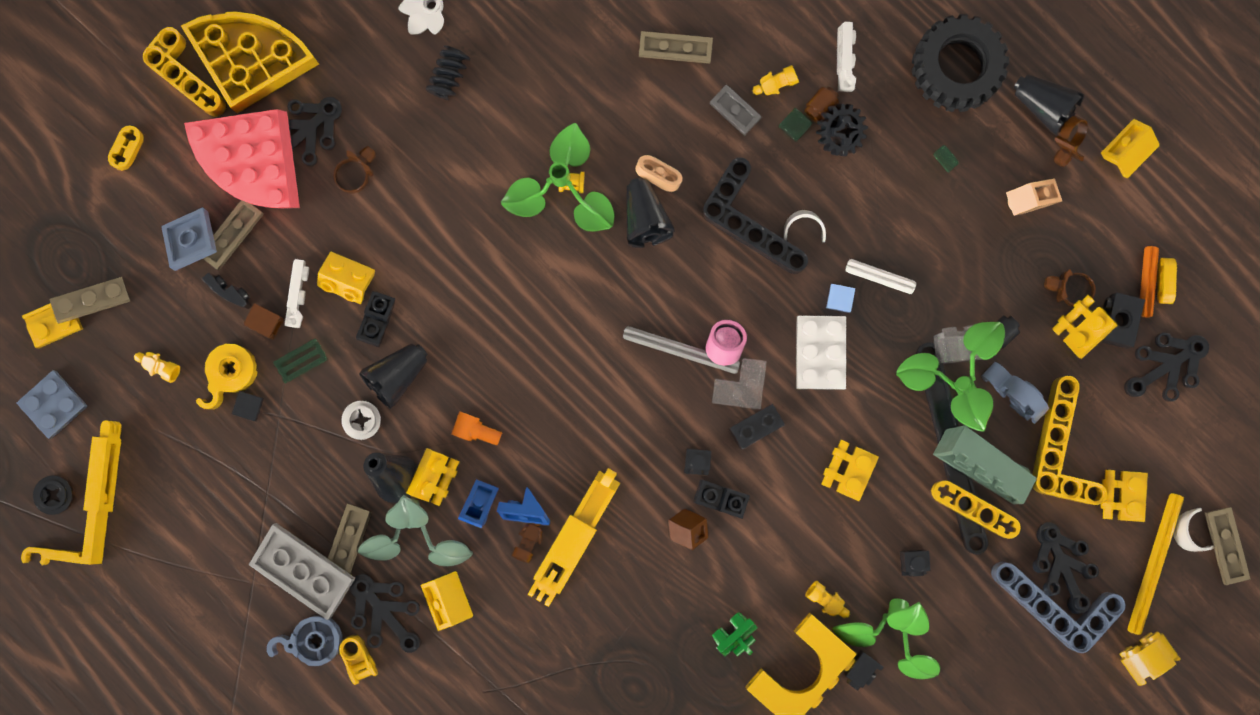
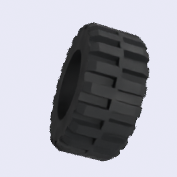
[912,14,1009,112]

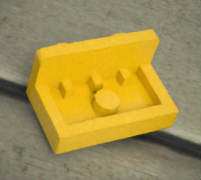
[317,252,375,304]

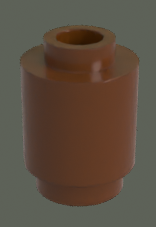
[804,87,839,123]

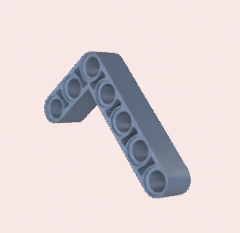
[991,562,1125,653]

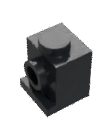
[684,449,712,475]
[900,550,931,576]
[843,650,884,691]

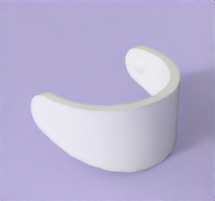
[783,210,826,243]
[1173,508,1214,552]

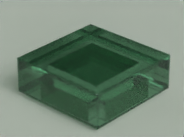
[778,108,813,142]
[933,145,959,173]

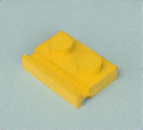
[22,303,83,348]

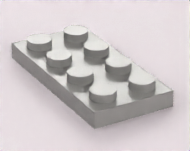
[249,523,355,620]

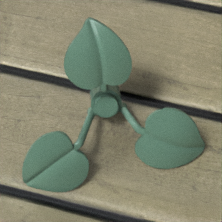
[358,495,473,566]

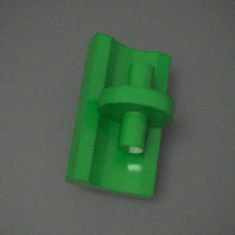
[712,612,758,657]

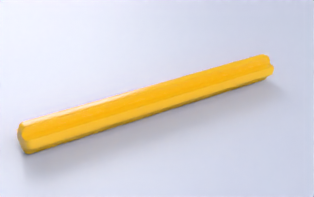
[1127,493,1184,635]

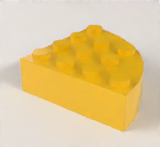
[181,12,319,114]

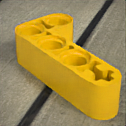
[143,27,226,117]

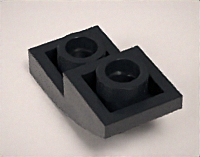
[201,273,252,309]
[356,291,396,347]
[693,479,750,519]

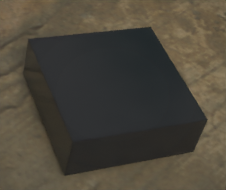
[232,391,264,422]

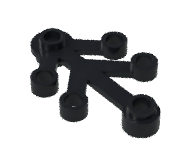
[287,97,342,166]
[1124,333,1209,402]
[1033,522,1099,614]
[350,574,421,653]

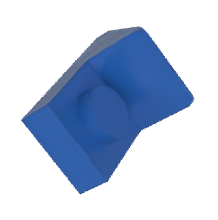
[458,479,499,528]
[497,487,550,525]

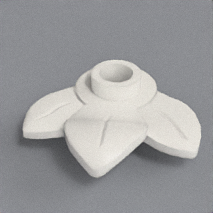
[398,0,444,35]

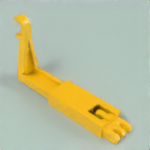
[21,420,121,566]
[528,468,620,607]

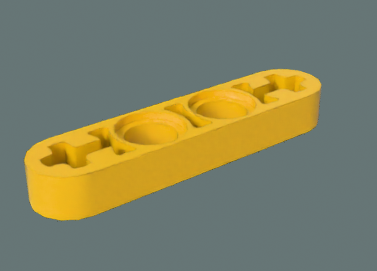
[931,480,1021,539]

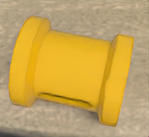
[559,172,585,193]

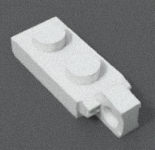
[837,22,856,92]
[285,259,309,328]

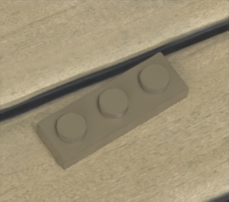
[639,31,713,64]
[203,200,264,270]
[49,277,130,324]
[328,504,372,574]
[1205,507,1251,585]

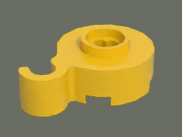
[196,344,257,410]

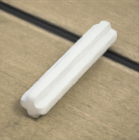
[846,259,916,294]

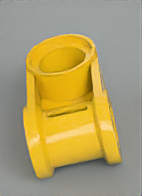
[339,635,378,685]

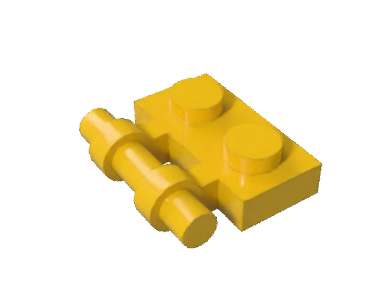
[1052,295,1118,359]
[821,440,879,501]
[407,448,460,506]
[1101,470,1148,522]

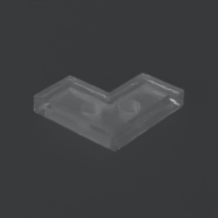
[712,358,767,410]

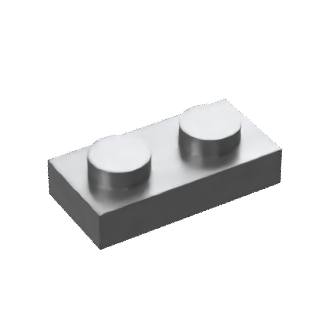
[710,85,761,136]

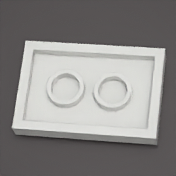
[796,316,846,390]

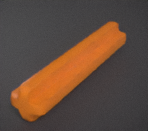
[1140,246,1159,318]

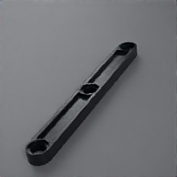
[916,342,988,555]

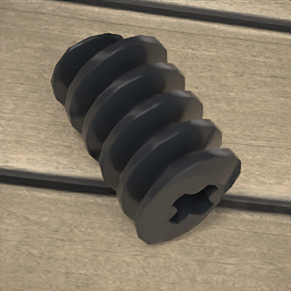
[425,45,471,100]

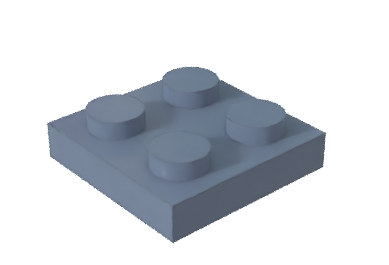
[161,207,217,271]
[17,370,88,439]

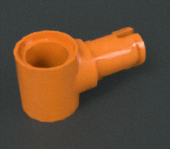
[451,411,502,446]

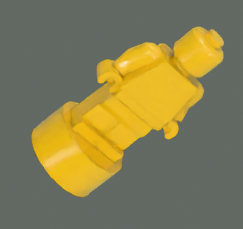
[752,65,799,96]
[134,352,180,383]
[805,581,850,618]

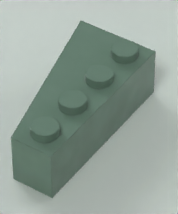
[933,426,1037,505]

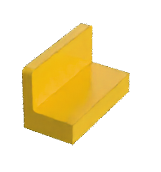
[1101,119,1159,178]
[421,571,473,631]

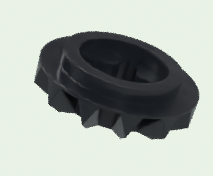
[33,476,73,515]

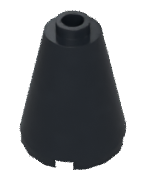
[1014,74,1085,136]
[626,177,675,248]
[359,343,428,409]
[363,452,418,503]

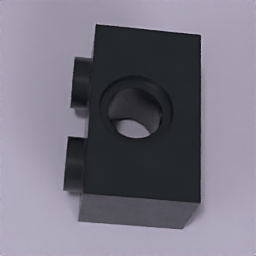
[1100,292,1145,349]
[729,404,785,450]

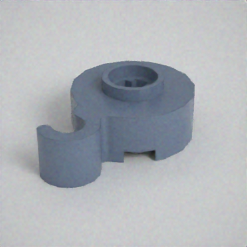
[981,362,1049,424]
[267,615,343,666]

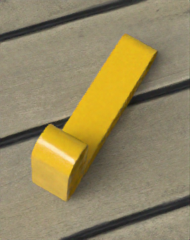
[1032,376,1107,505]

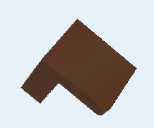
[244,303,285,340]
[668,509,708,550]

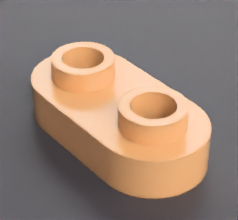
[635,155,682,192]

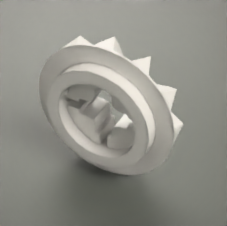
[342,401,381,440]

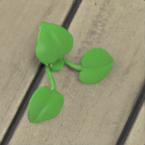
[501,123,615,232]
[896,322,1005,432]
[833,599,940,679]

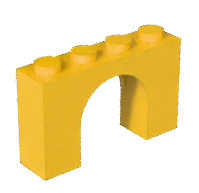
[745,613,857,715]

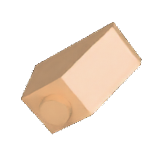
[1006,179,1062,215]

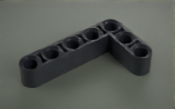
[703,158,808,274]

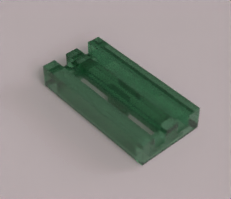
[273,338,328,384]

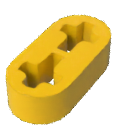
[108,126,144,171]
[1157,258,1177,304]

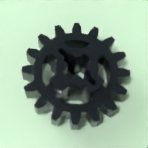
[816,103,868,156]

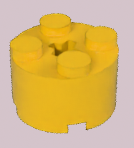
[1119,631,1181,686]

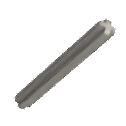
[623,326,740,374]

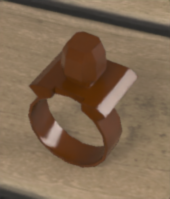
[1054,116,1088,167]
[333,146,376,193]
[1044,269,1096,307]

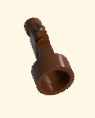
[511,523,543,564]

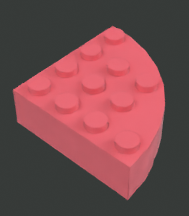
[184,109,300,209]

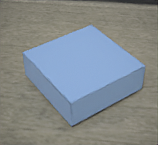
[826,284,855,313]

